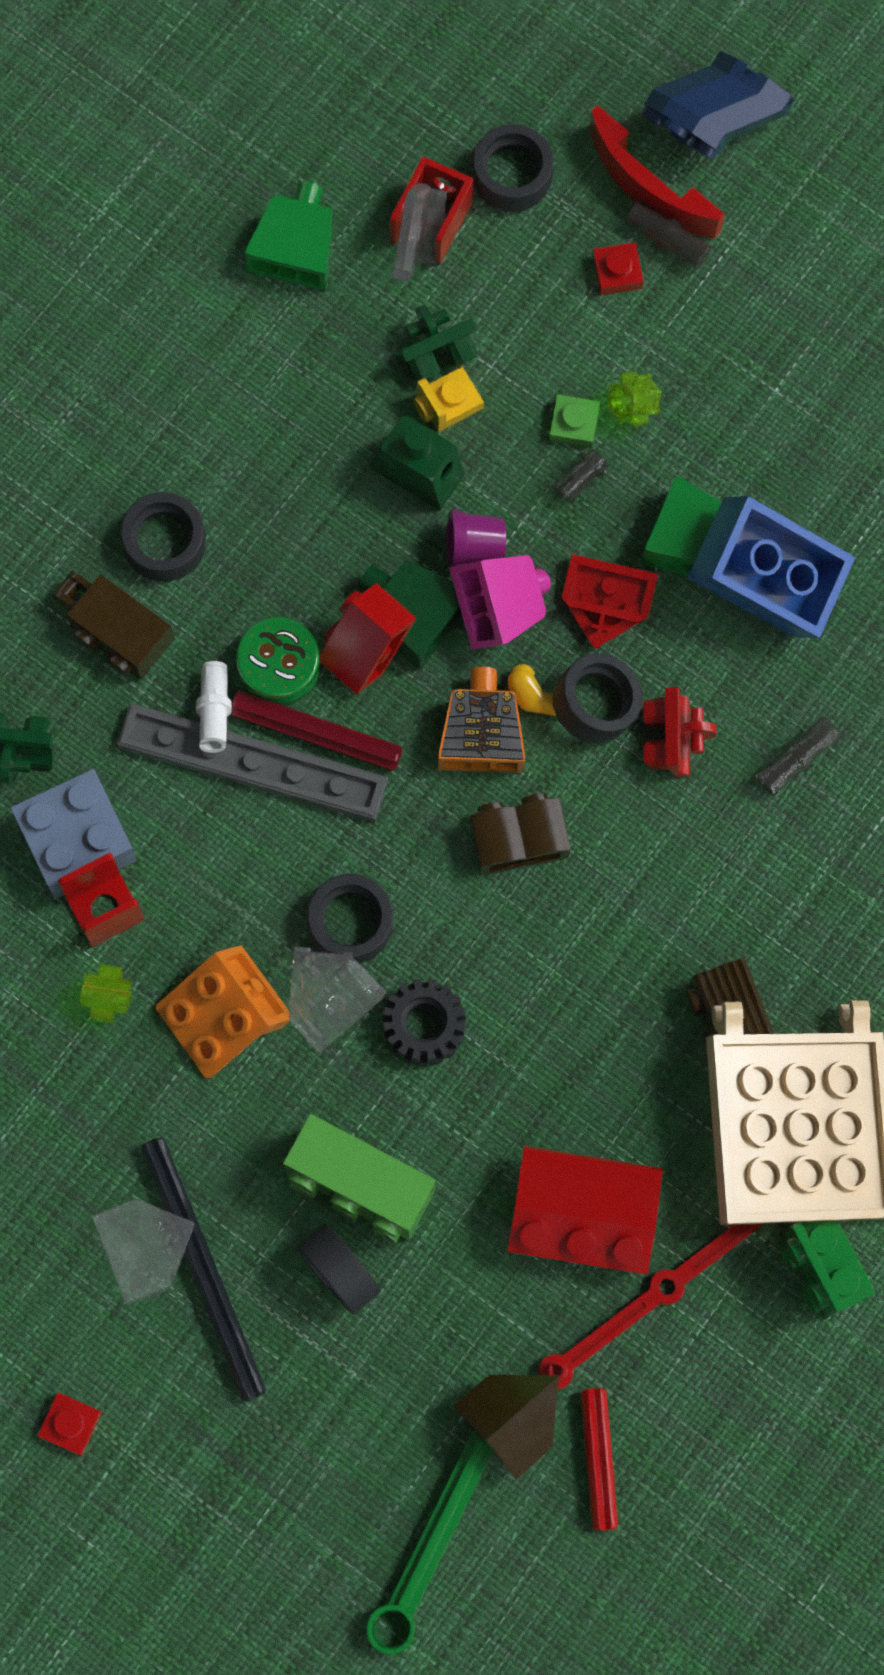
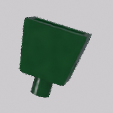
[370,415,464,511]
[358,561,462,670]

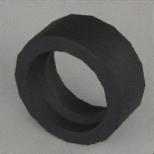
[472,124,553,212]
[120,492,206,582]
[553,653,643,744]
[307,874,393,964]
[297,1224,381,1314]

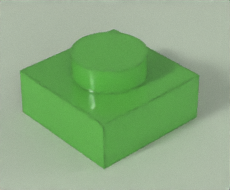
[549,394,600,448]

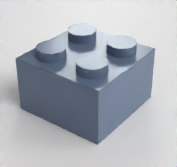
[11,769,137,900]

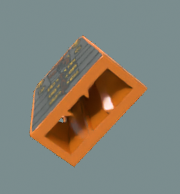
[438,667,525,773]

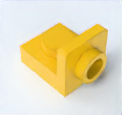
[414,367,484,433]

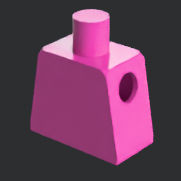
[449,555,551,650]

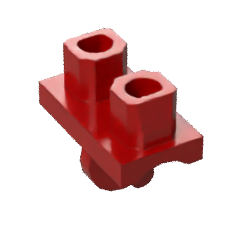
[643,687,717,778]

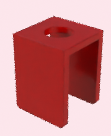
[390,156,474,264]
[58,852,145,948]

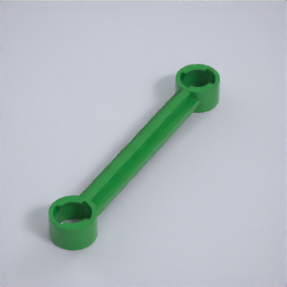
[367,1429,493,1654]

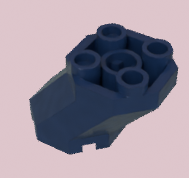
[641,50,794,160]

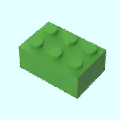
[283,1113,436,1243]

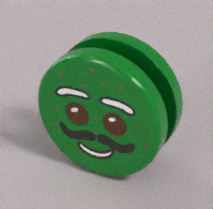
[236,617,320,705]

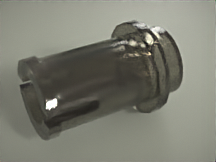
[552,448,609,504]

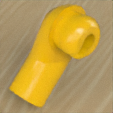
[508,664,556,716]

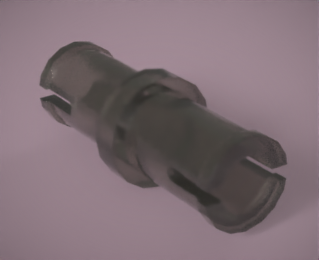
[626,200,712,270]
[755,716,841,797]

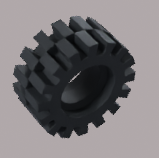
[383,979,466,1066]

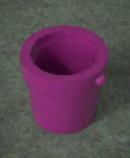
[446,509,506,567]

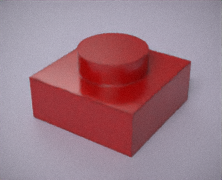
[592,242,644,295]
[38,1392,102,1456]

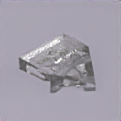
[392,183,447,281]
[289,947,386,1053]
[93,1199,195,1305]

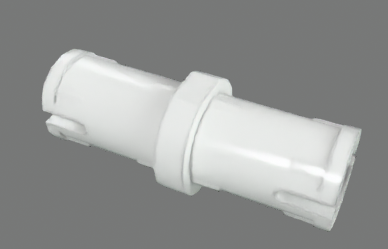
[196,661,232,753]

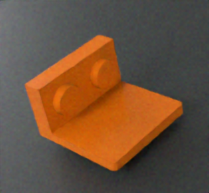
[156,945,294,1078]

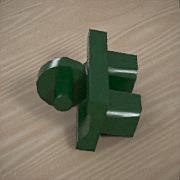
[394,304,478,382]
[0,712,54,784]

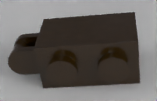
[51,571,174,680]

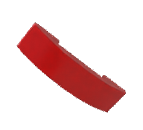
[589,105,725,239]

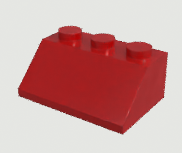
[508,1146,663,1275]

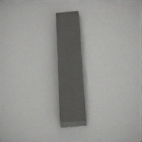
[117,703,388,823]

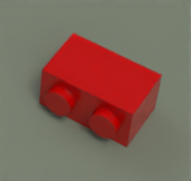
[319,583,416,694]

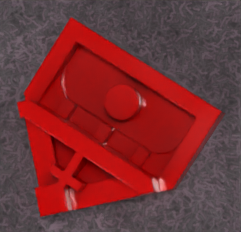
[562,554,658,649]

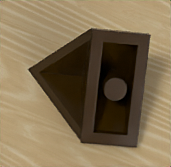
[453,1374,559,1479]

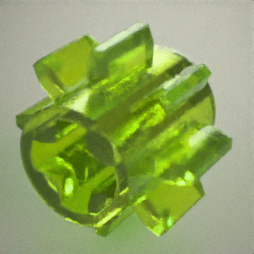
[607,370,662,427]
[80,964,133,1023]

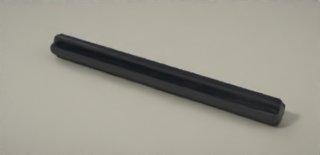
[141,1137,266,1402]

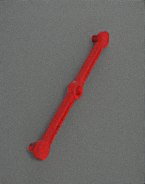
[538,1224,764,1390]

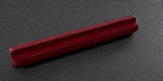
[231,691,402,771]

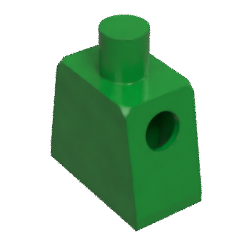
[245,181,333,291]
[641,476,721,575]

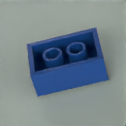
[688,496,856,638]

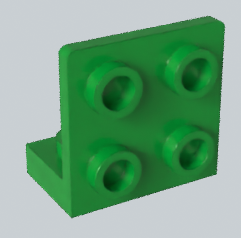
[779,1221,876,1320]

